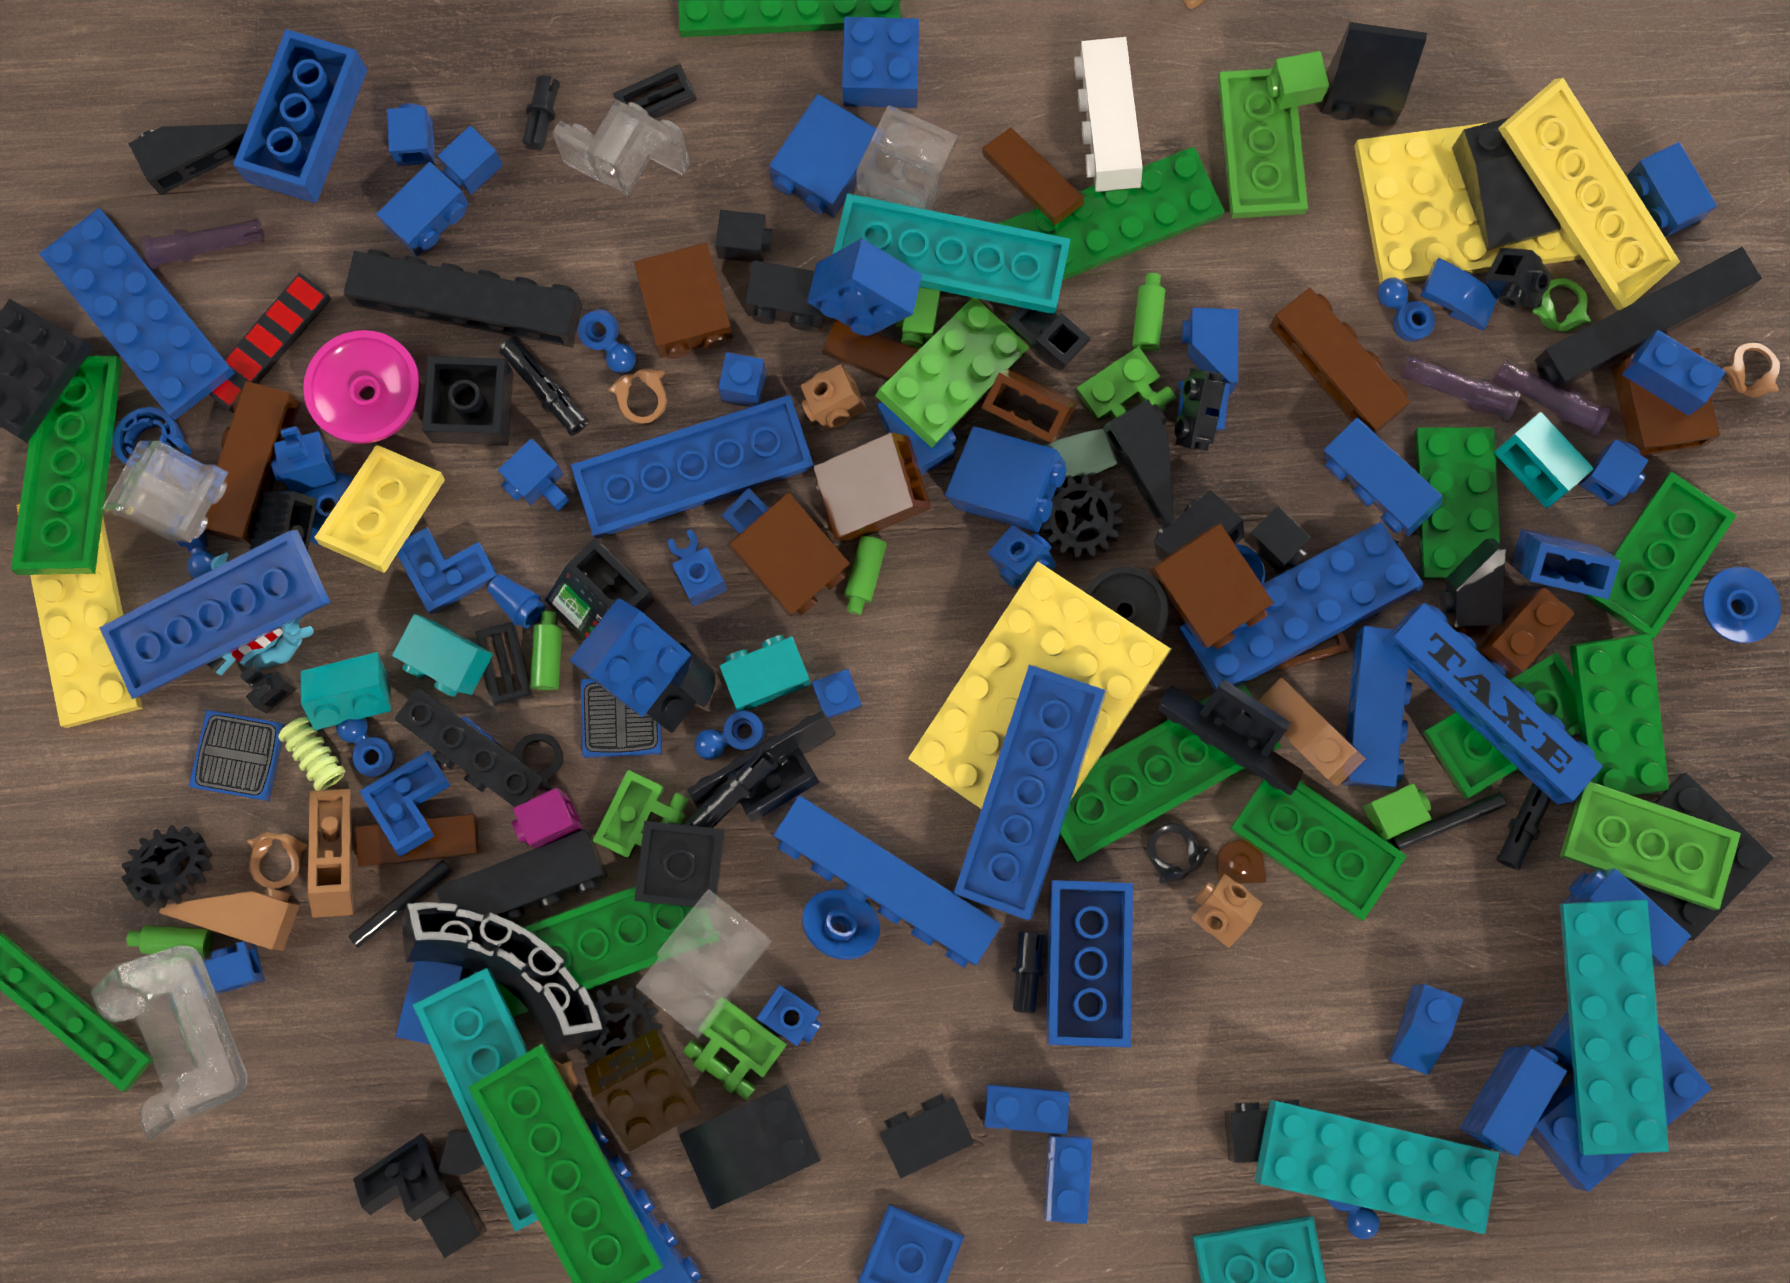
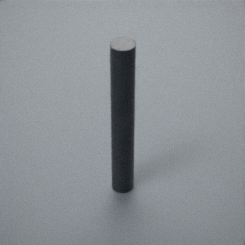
[1391,792,1506,851]
[348,859,452,948]

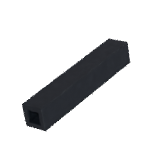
[1535,247,1762,392]

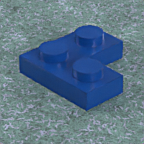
[397,528,498,615]
[359,750,450,857]

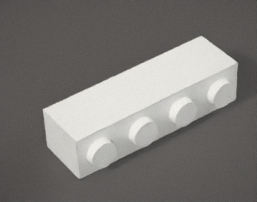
[1074,37,1143,192]

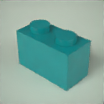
[1494,412,1594,509]
[392,614,493,697]
[719,635,811,711]
[301,652,392,730]

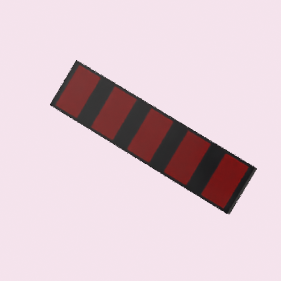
[209,272,331,413]

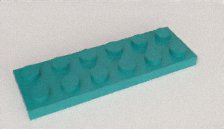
[833,193,1071,314]
[1560,899,1669,1155]
[413,968,538,1232]
[1254,1100,1499,1234]

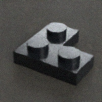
[353,1133,450,1222]

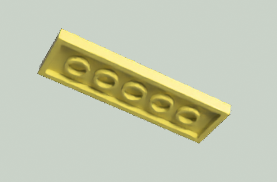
[1498,78,1680,310]
[16,504,143,728]

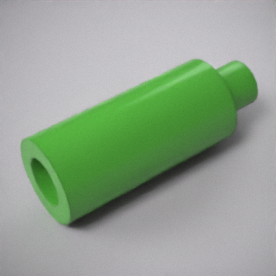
[1132,273,1166,351]
[844,536,887,615]
[530,611,562,690]
[127,925,213,958]

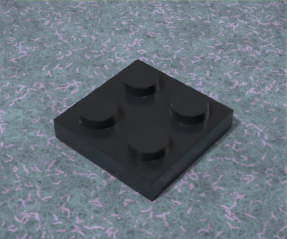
[634,821,725,910]

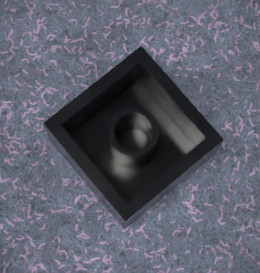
[422,356,514,446]

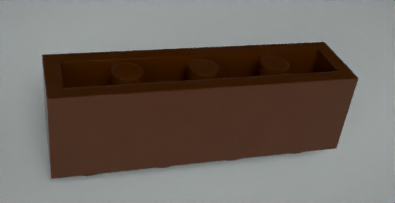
[1269,287,1410,434]
[197,381,300,545]

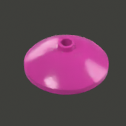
[303,330,421,444]

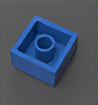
[842,17,919,108]
[807,238,922,336]
[569,598,691,717]

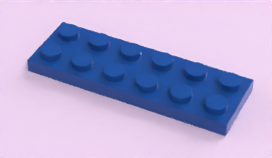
[39,207,235,421]
[571,395,814,539]
[1179,522,1423,690]
[99,530,331,699]
[954,665,1107,920]

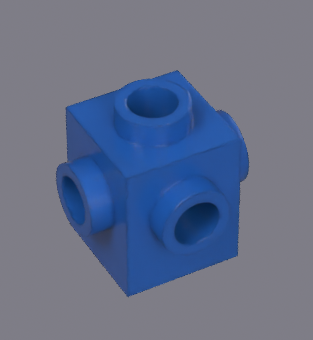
[988,524,1057,589]

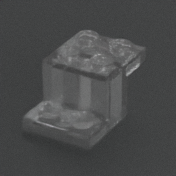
[552,100,690,196]
[854,105,958,210]
[102,441,228,543]
[636,889,773,1038]

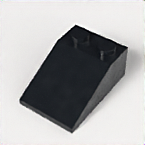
[1321,22,1427,126]
[1452,117,1561,251]
[679,1083,822,1210]

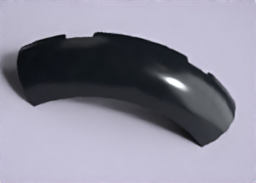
[403,902,603,1055]

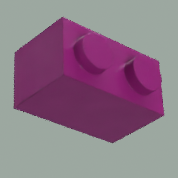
[511,788,585,848]

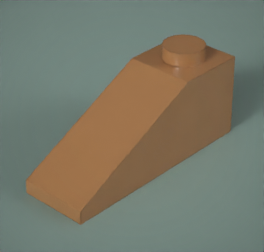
[1258,677,1366,787]
[308,789,354,918]
[159,887,300,951]

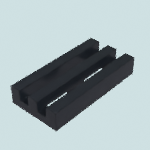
[613,64,697,130]
[475,622,534,707]

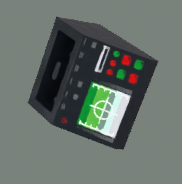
[545,538,655,640]

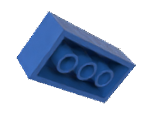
[233,29,367,204]
[1045,880,1133,1048]
[1530,1024,1712,1192]

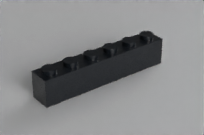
[343,249,583,348]

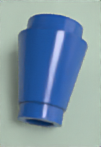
[487,574,545,628]

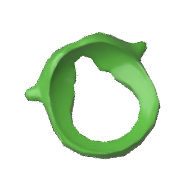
[1532,278,1591,332]

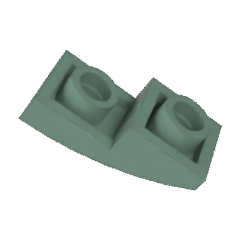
[1044,429,1117,481]

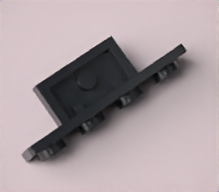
[1157,679,1304,795]
[395,689,544,807]
[687,711,836,823]

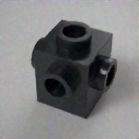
[1485,248,1552,309]

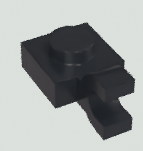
[239,665,297,713]

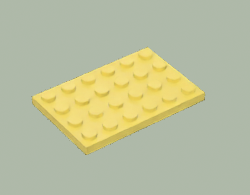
[1354,122,1583,284]
[908,561,1171,809]

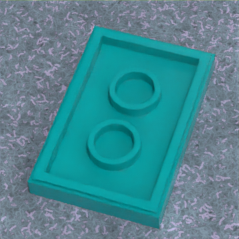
[1192,1215,1326,1283]

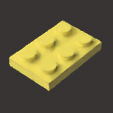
[315,445,445,573]

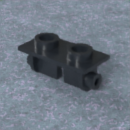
[1175,368,1226,451]

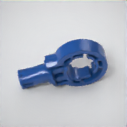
[113,407,209,497]

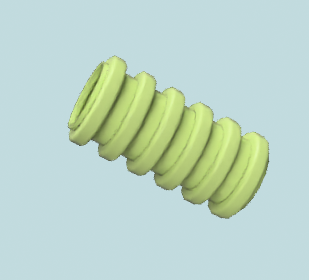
[278,717,346,791]

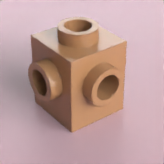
[801,364,867,431]
[1191,874,1263,948]

